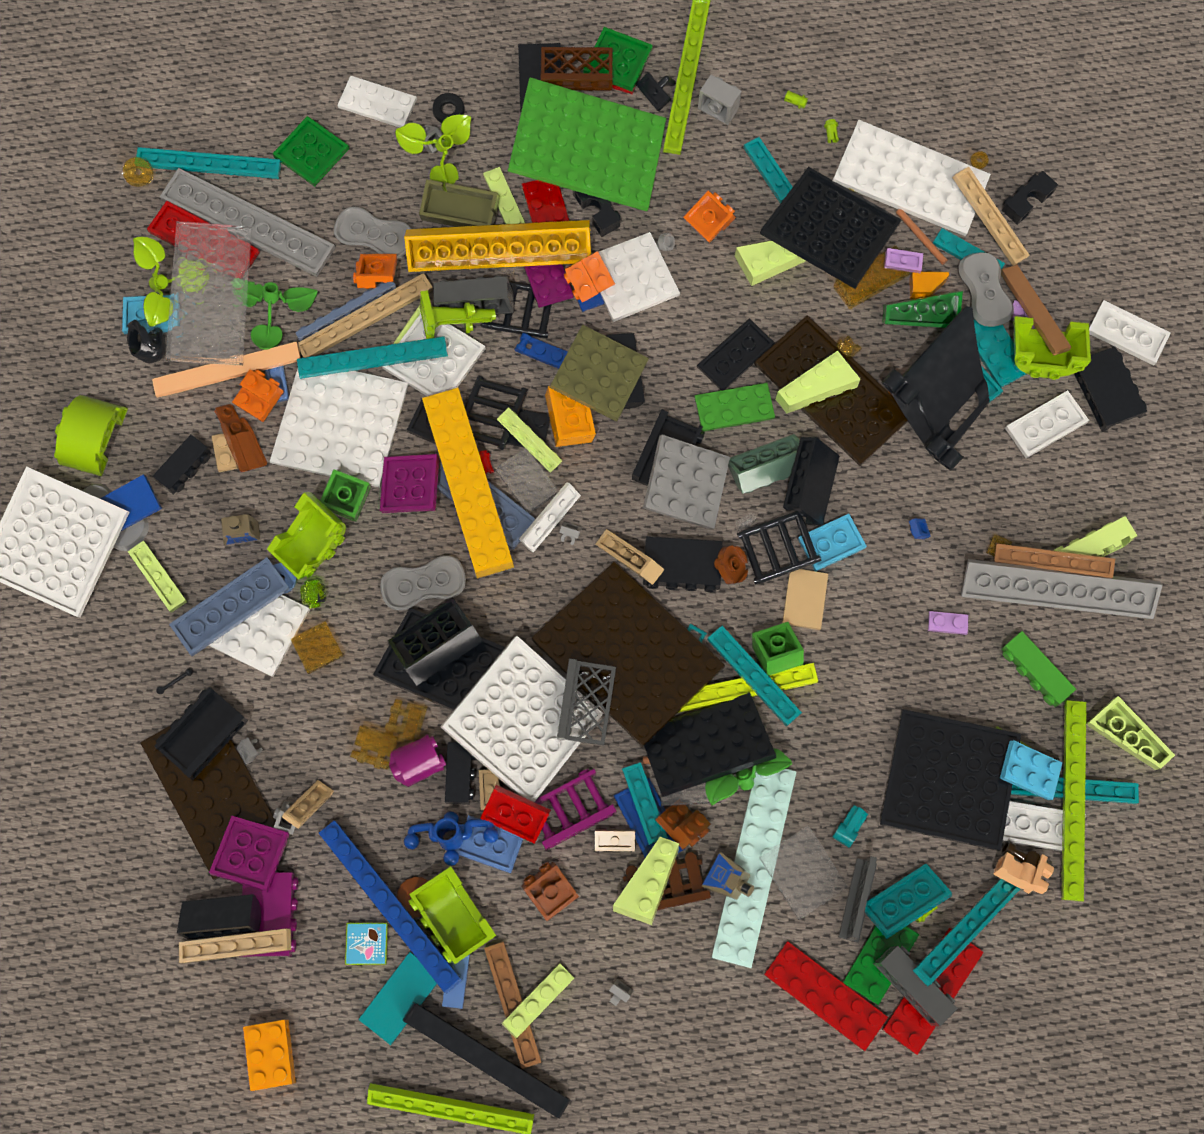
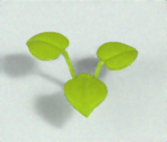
[395,115,471,191]
[133,237,210,327]

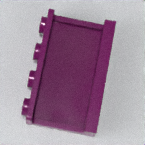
[240,872,298,957]

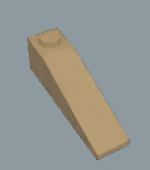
[595,529,664,585]

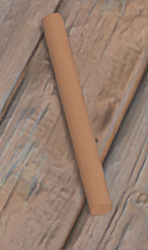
[896,209,948,265]

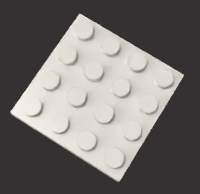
[599,232,680,322]
[382,314,486,396]
[208,595,310,677]

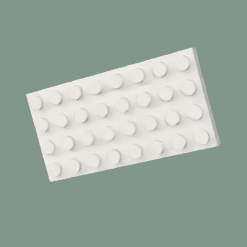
[833,120,991,236]

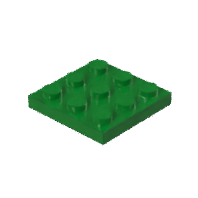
[583,27,653,92]
[273,116,349,187]

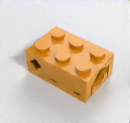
[545,386,596,447]
[243,1020,296,1091]

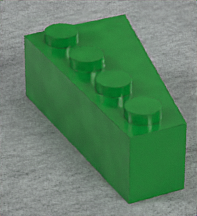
[882,291,963,328]

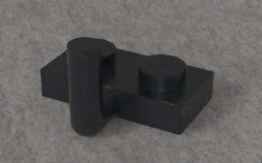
[636,72,676,111]

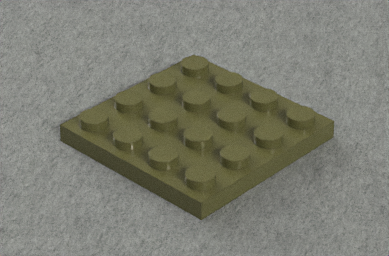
[550,324,649,422]

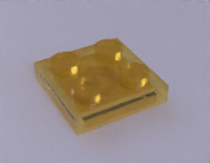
[291,621,344,674]

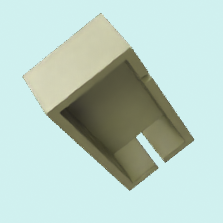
[419,179,499,227]

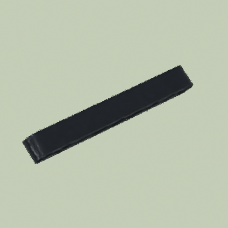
[403,1002,571,1119]

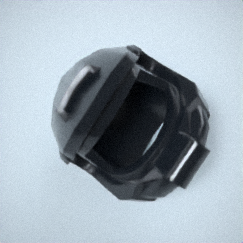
[127,320,165,364]

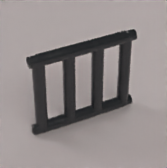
[481,281,552,338]
[465,376,528,450]
[737,511,822,585]

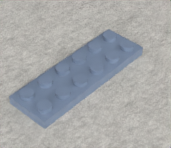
[437,462,535,550]
[169,558,290,656]

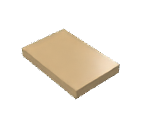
[782,569,828,630]

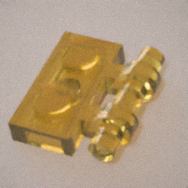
[384,699,427,743]
[350,725,399,770]

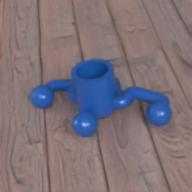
[404,811,499,866]

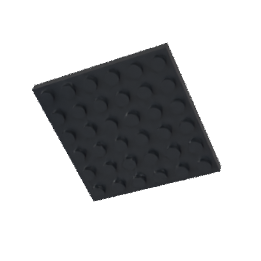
[760,167,901,289]
[880,709,1021,851]

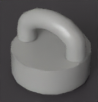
[656,232,675,251]

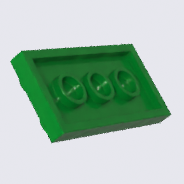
[842,926,919,1005]

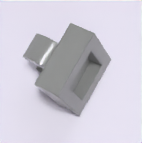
[559,522,583,545]
[236,738,263,765]
[609,979,634,1006]

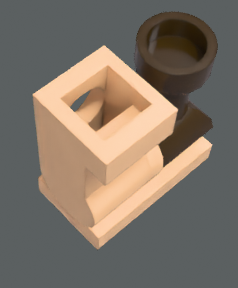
[993,840,1054,894]

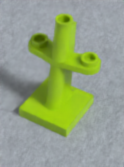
[420,290,496,339]

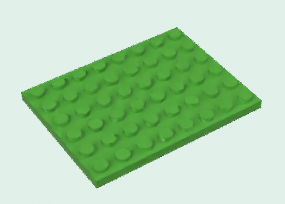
[507,77,666,211]

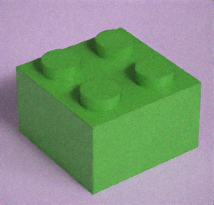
[320,469,371,522]
[752,622,804,676]

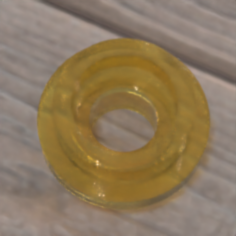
[970,151,989,169]

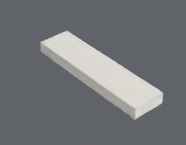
[519,482,581,552]

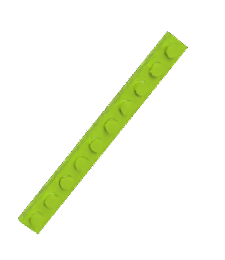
[663,0,710,155]
[1061,700,1086,902]

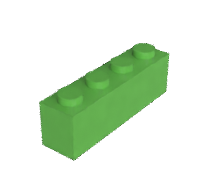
[1001,631,1076,707]

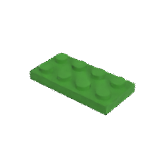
[694,383,775,432]

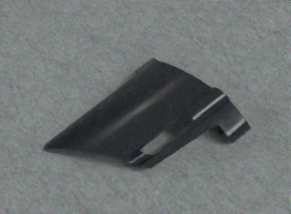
[881,306,990,471]

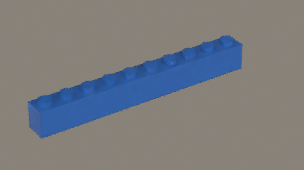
[319,820,462,994]

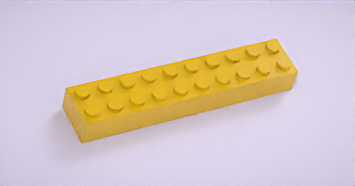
[404,220,591,272]
[422,388,514,579]

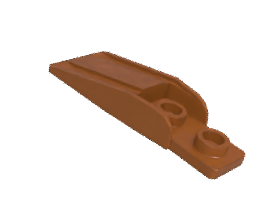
[215,404,267,472]

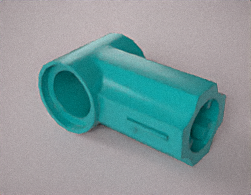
[832,805,868,848]

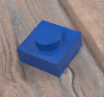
[909,518,931,539]

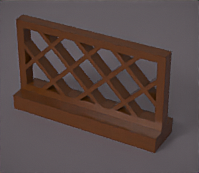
[541,47,612,91]

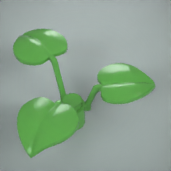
[233,280,317,350]
[705,748,792,806]

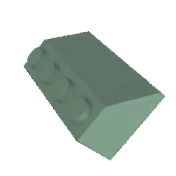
[728,434,800,494]

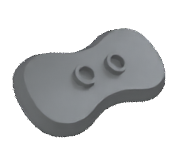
[334,207,411,259]
[958,252,1014,327]
[82,484,149,551]
[380,556,466,610]

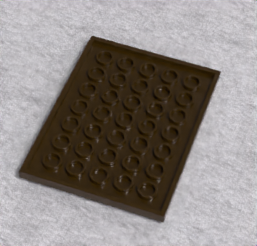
[532,562,725,747]

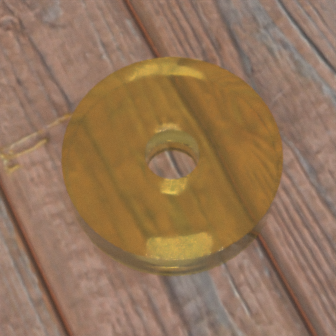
[123,157,153,187]

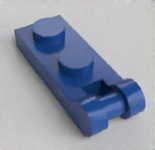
[514,333,568,369]

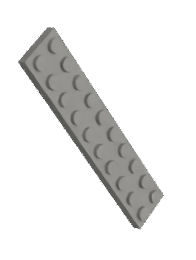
[160,168,335,277]
[961,559,1163,619]

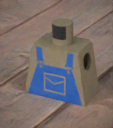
[221,514,260,545]
[702,852,754,900]

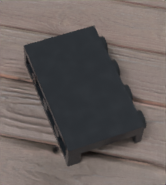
[518,43,565,113]
[1074,346,1147,432]
[632,409,705,486]
[783,437,840,525]
[643,536,723,593]
[154,687,248,780]

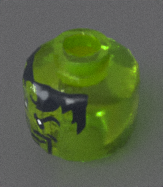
[300,580,326,609]

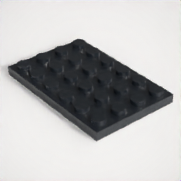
[373,608,506,711]
[644,693,776,797]

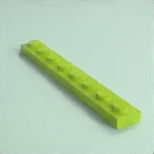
[367,1083,534,1134]

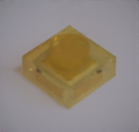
[986,534,1012,557]

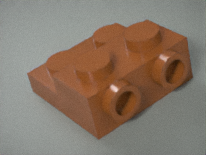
[656,799,711,849]
[521,862,579,921]

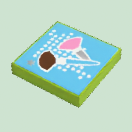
[345,923,388,965]

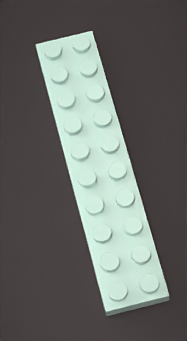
[711,769,796,968]

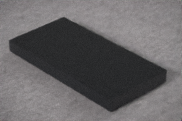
[697,318,775,391]

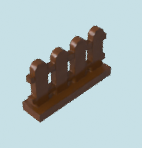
[623,852,711,911]

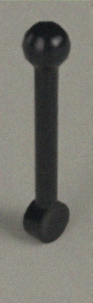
[156,668,193,694]

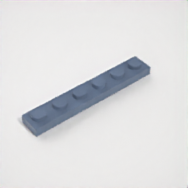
[296,282,396,342]

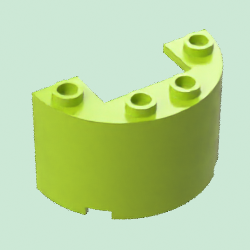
[1013,316,1091,380]
[54,395,128,476]
[267,492,346,580]
[408,866,496,964]

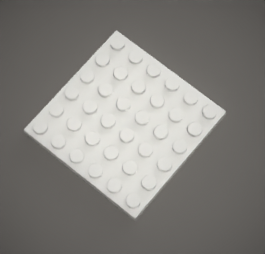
[270,369,408,488]
[0,467,129,618]
[441,636,603,802]

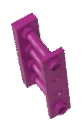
[535,768,617,851]

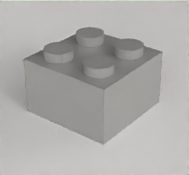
[698,75,742,125]

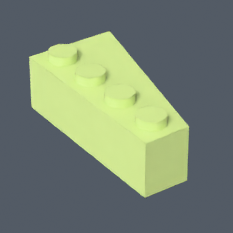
[735,241,806,286]
[775,351,860,414]
[1053,516,1137,557]
[1086,696,1175,770]
[613,837,679,925]

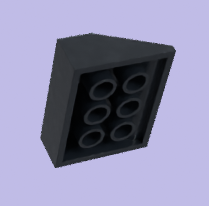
[387,597,483,686]

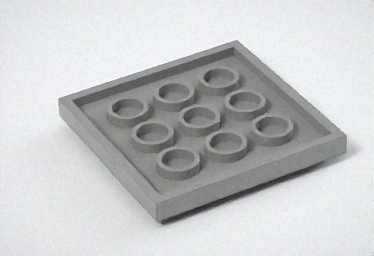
[643,435,730,529]

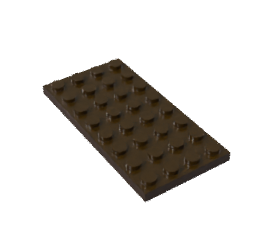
[754,315,908,466]
[140,725,276,881]

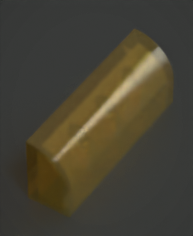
[833,246,910,310]

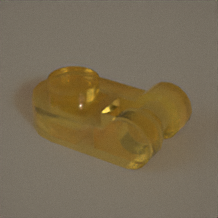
[836,336,862,357]

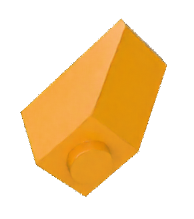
[909,272,949,299]

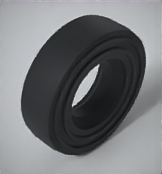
[432,93,465,123]

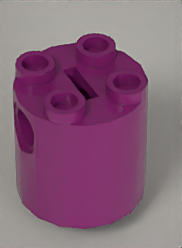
[389,734,446,787]

